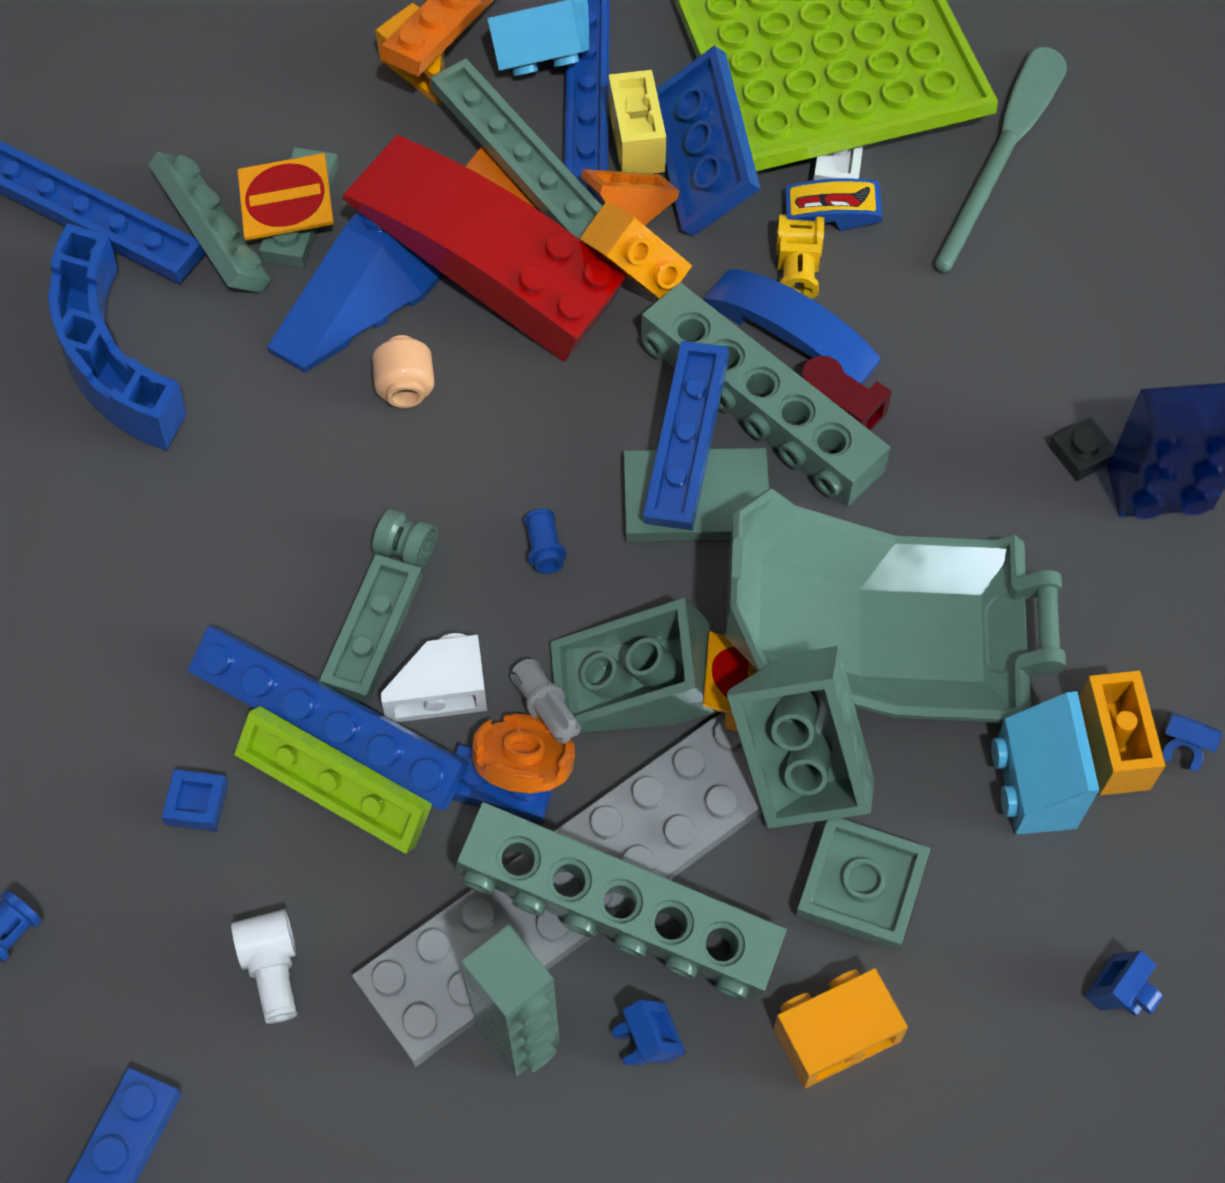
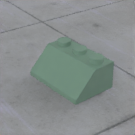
[727,646,875,828]

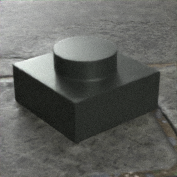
[1049,417,1119,482]

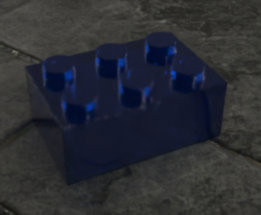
[1107,383,1225,519]

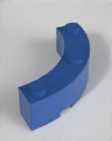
[48,223,186,451]

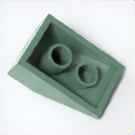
[550,597,720,733]

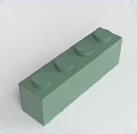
[461,924,560,1077]

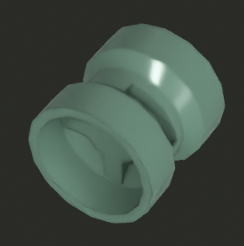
[372,508,438,569]

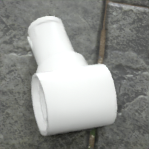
[231,909,297,1024]

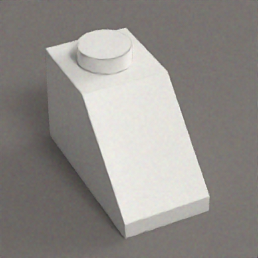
[381,633,487,722]

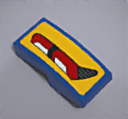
[786,178,883,231]

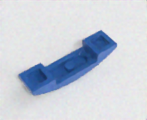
[704,269,881,384]

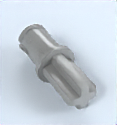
[510,659,581,744]

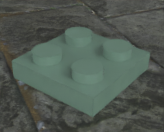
[796,818,931,951]

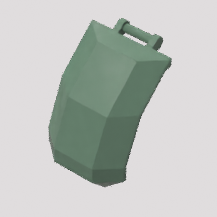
[726,488,1066,723]

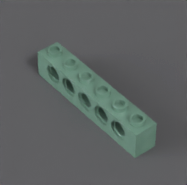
[641,282,891,507]
[454,802,787,1001]

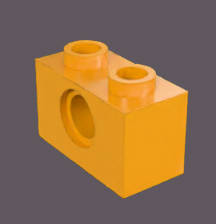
[579,201,692,299]

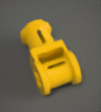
[776,215,824,299]

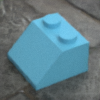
[487,0,590,76]
[991,691,1099,835]

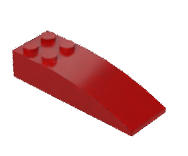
[342,134,627,363]

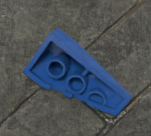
[267,211,445,373]

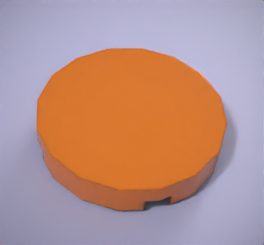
[471,713,575,794]

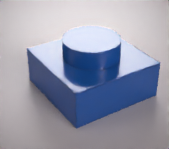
[161,769,228,832]

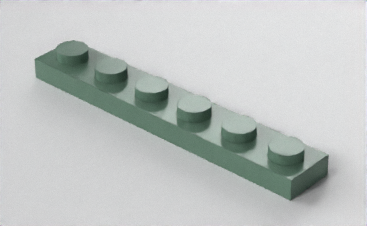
[430,58,602,245]

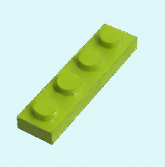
[234,706,432,854]

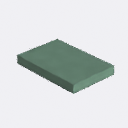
[624,448,769,542]

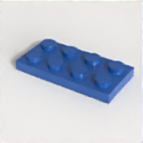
[656,45,761,236]

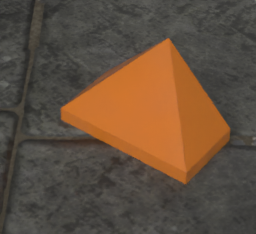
[581,169,680,226]

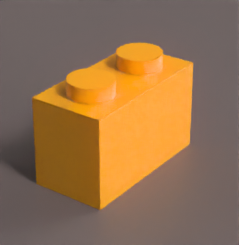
[1079,670,1166,796]
[773,968,908,1089]

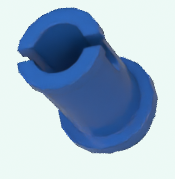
[524,508,567,574]

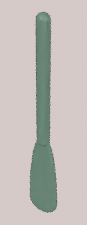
[935,47,1067,273]

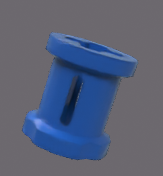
[0,890,42,963]

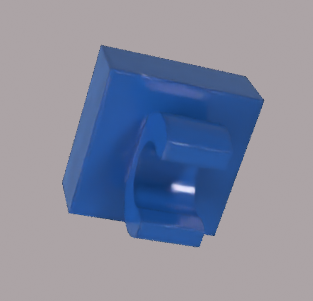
[1162,711,1223,772]
[1085,950,1163,1015]
[612,1000,686,1066]

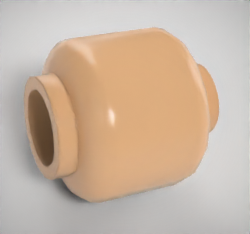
[372,335,435,408]

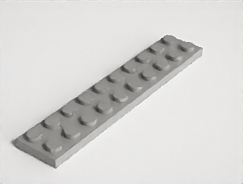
[351,712,763,1068]

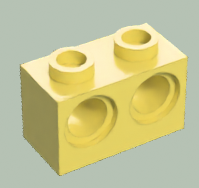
[609,70,666,174]

